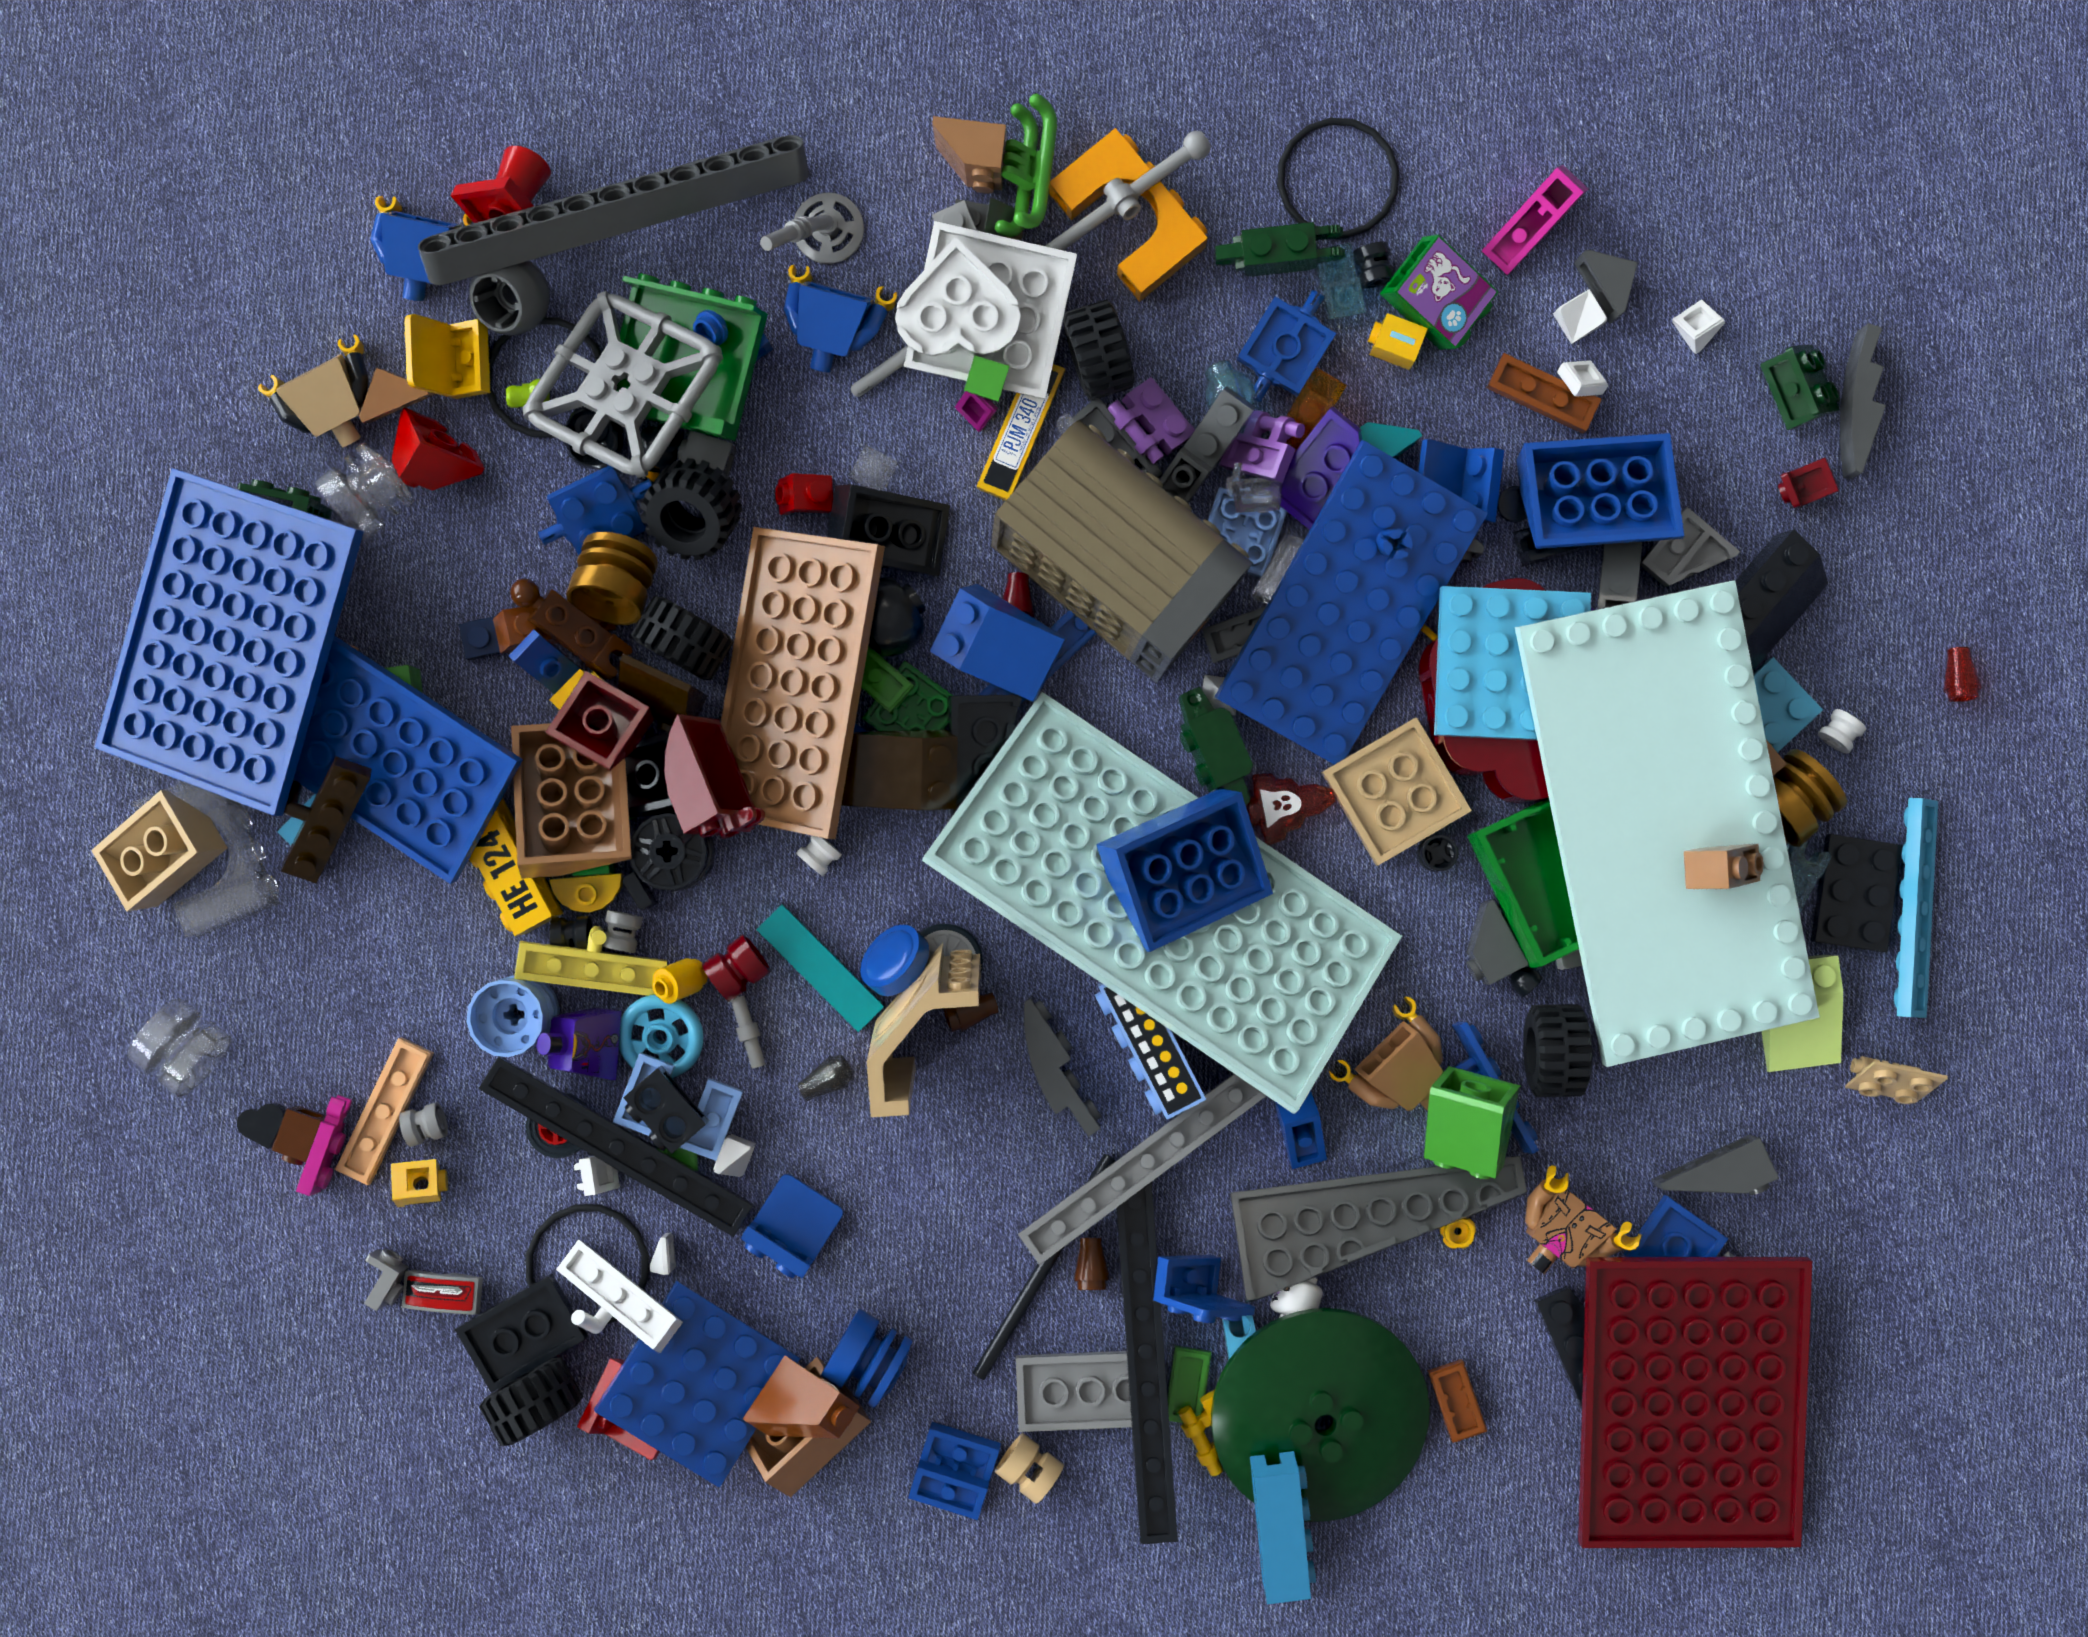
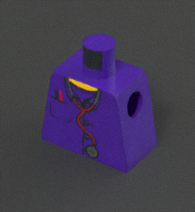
[536,1008,622,1080]

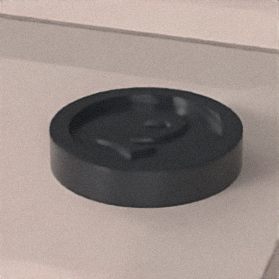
[1497,486,1527,523]

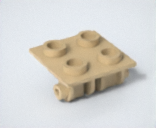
[1845,1056,1948,1104]

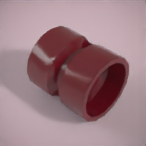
[702,934,771,1002]

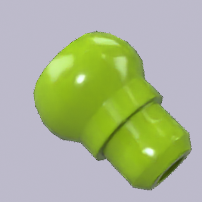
[506,379,550,408]

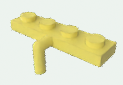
[514,926,667,996]

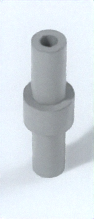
[731,995,766,1069]

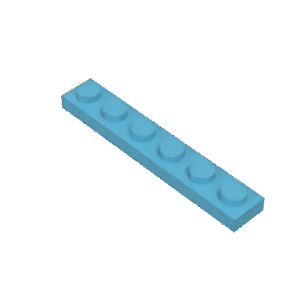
[1894,798,1938,1018]

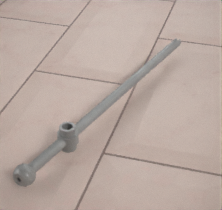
[851,130,1211,397]

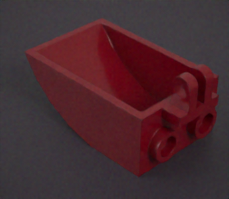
[664,714,765,839]

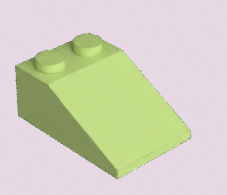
[1761,955,1843,1072]

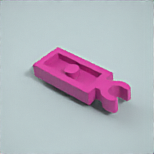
[296,1095,352,1196]

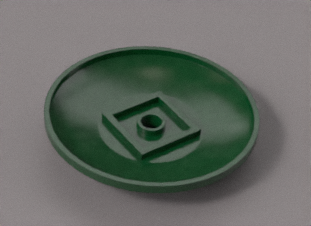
[1211,1308,1429,1522]

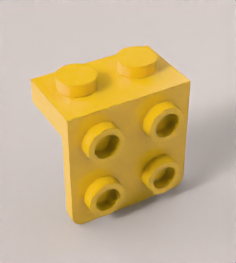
[404,314,490,399]

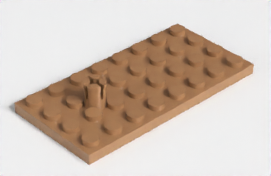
[721,527,885,839]

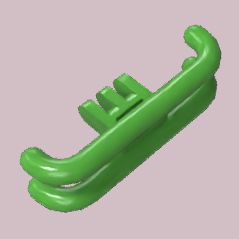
[995,93,1057,237]

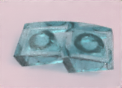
[1316,242,1366,320]

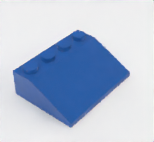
[1516,433,1684,549]
[1096,788,1273,952]

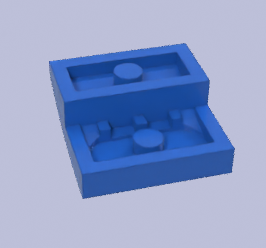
[908,1421,1001,1520]

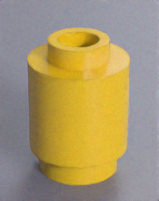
[652,958,708,1004]

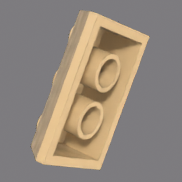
[91,790,228,912]

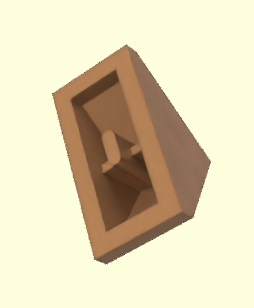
[359,368,435,423]

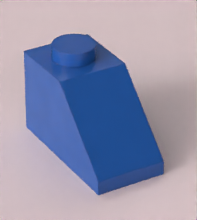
[1274,1090,1327,1169]

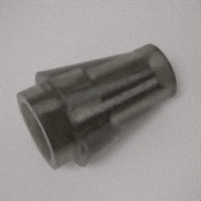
[798,1054,854,1101]

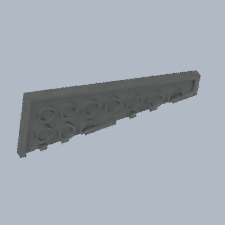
[1230,1156,1527,1303]

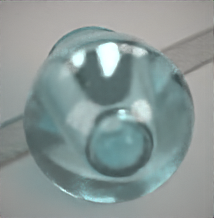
[1205,360,1255,409]

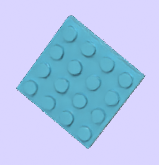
[1434,586,1591,740]

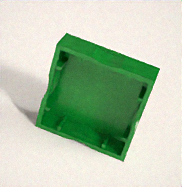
[1467,798,1579,968]

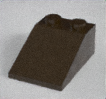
[619,654,708,732]
[841,730,958,810]

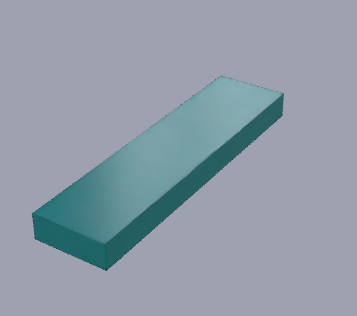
[756,904,885,1032]

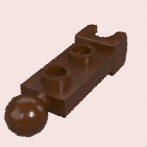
[510,578,632,679]

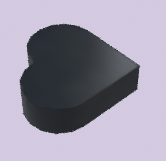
[237,1103,286,1149]

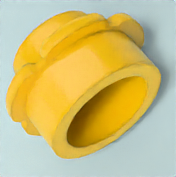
[1440,1218,1476,1249]

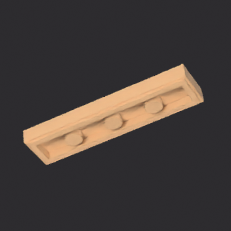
[335,1037,434,1185]

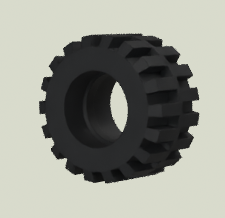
[1063,299,1135,401]
[641,458,742,560]
[631,596,733,681]
[1523,1004,1592,1097]
[479,1357,584,1446]

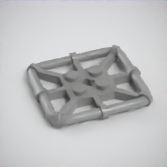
[522,291,723,478]

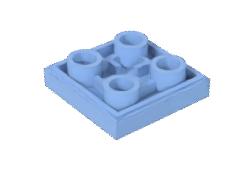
[1208,487,1287,579]

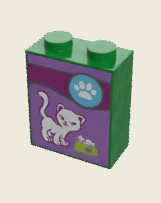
[1380,234,1498,350]

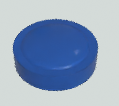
[860,925,929,996]

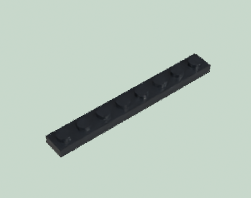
[478,1056,753,1237]

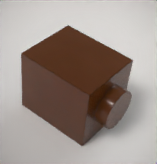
[272,1106,326,1165]

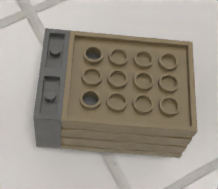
[991,420,1253,684]

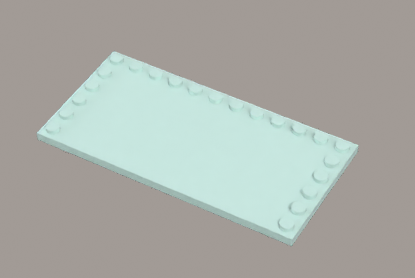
[1515,580,1820,1067]
[922,692,1402,1114]

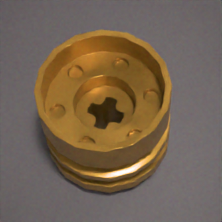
[566,532,658,625]
[1773,749,1847,847]

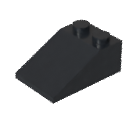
[827,484,950,576]

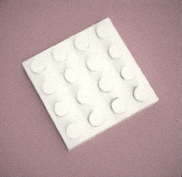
[904,221,1077,399]

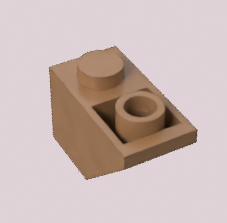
[1684,844,1764,889]

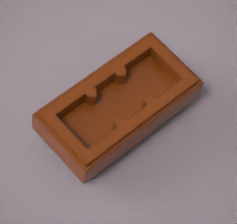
[1427,1359,1487,1443]

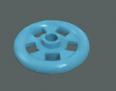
[619,994,703,1078]

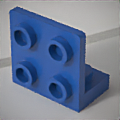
[1418,439,1504,523]

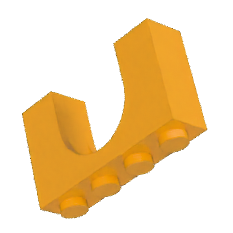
[1049,128,1208,302]

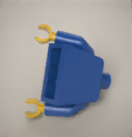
[370,196,472,301]
[784,265,897,373]

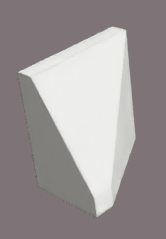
[1672,299,1725,354]
[650,1232,676,1275]

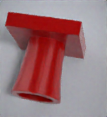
[450,146,551,223]

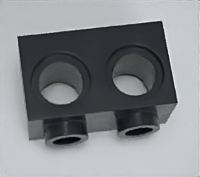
[623,1065,709,1154]

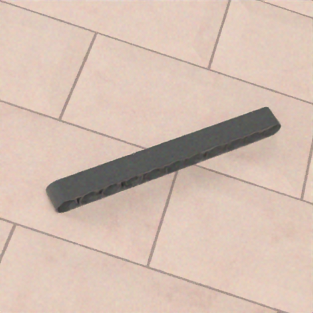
[418,135,809,285]

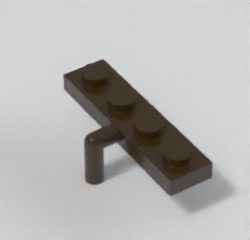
[281,756,372,883]

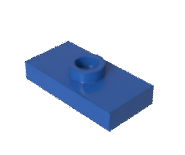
[509,629,582,694]

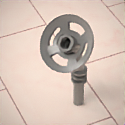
[760,193,864,264]

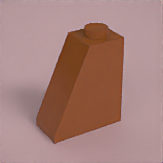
[743,1356,860,1439]

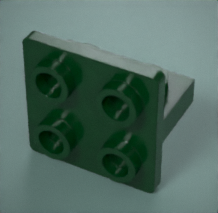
[1760,344,1840,430]

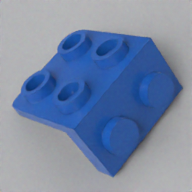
[740,1174,844,1278]
[1153,1255,1255,1323]

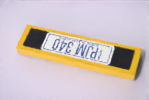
[976,364,1065,501]

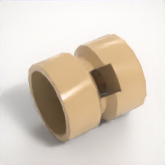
[995,1433,1064,1504]

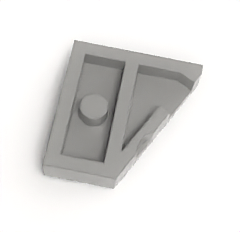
[1640,507,1740,587]

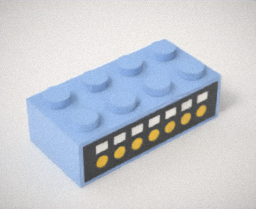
[1095,983,1206,1120]

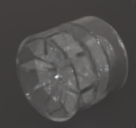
[127,998,232,1097]

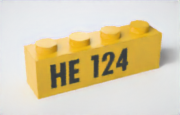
[469,798,564,936]

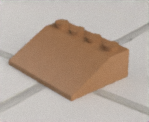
[511,723,632,879]

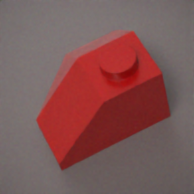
[391,407,485,491]

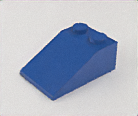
[930,584,1067,702]

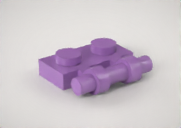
[1107,377,1195,465]
[1219,410,1305,483]

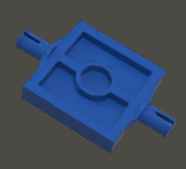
[1237,290,1336,402]
[538,466,652,555]

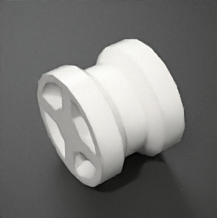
[1818,709,1866,754]
[796,836,842,876]

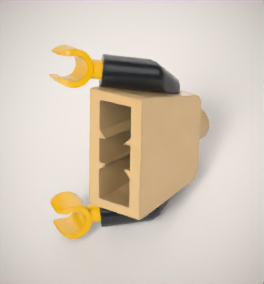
[258,334,368,448]

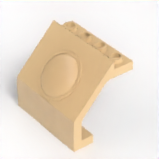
[867,942,981,1117]

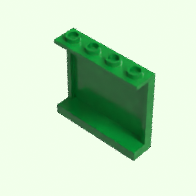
[616,273,768,441]

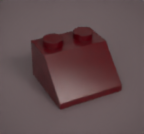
[545,671,654,771]

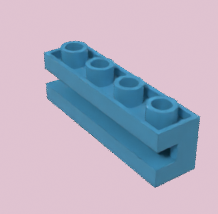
[1250,1451,1316,1604]

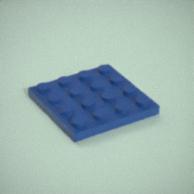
[594,1281,800,1488]

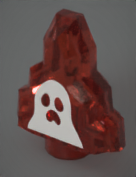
[1246,773,1335,846]

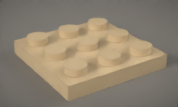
[1321,717,1472,866]

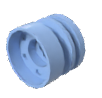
[466,975,560,1057]

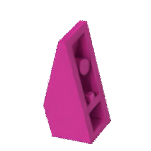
[1482,165,1589,275]

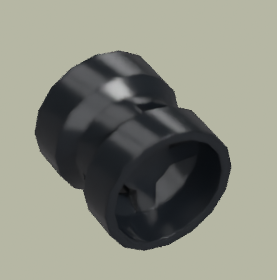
[1353,241,1395,289]
[1416,835,1458,872]
[549,916,592,949]

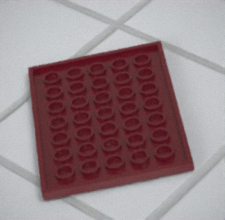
[1578,1257,1813,1548]

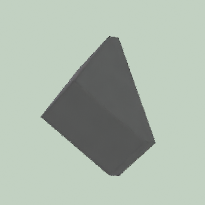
[1574,250,1638,324]

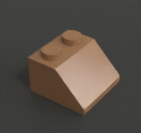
[932,116,1007,194]

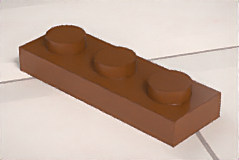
[1486,353,1602,434]

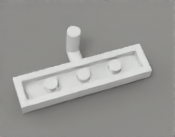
[556,1240,683,1353]

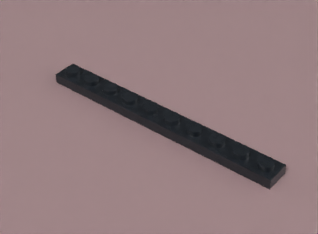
[1116,1182,1178,1544]

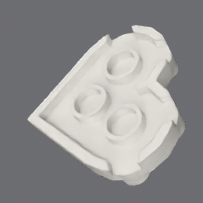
[895,237,1021,356]

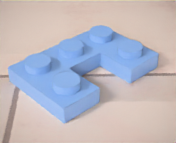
[613,1052,744,1161]

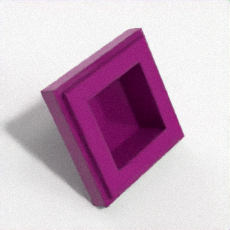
[955,391,998,432]

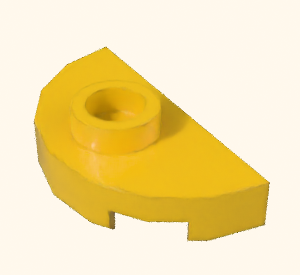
[549,873,624,913]

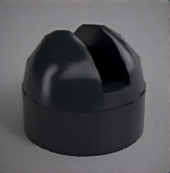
[1510,966,1543,998]

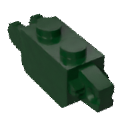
[1215,222,1346,277]
[1178,687,1253,805]

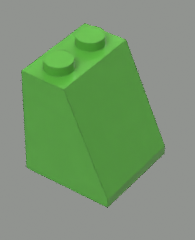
[1424,1066,1520,1179]

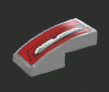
[402,1270,483,1315]

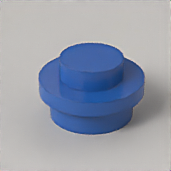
[693,310,728,345]

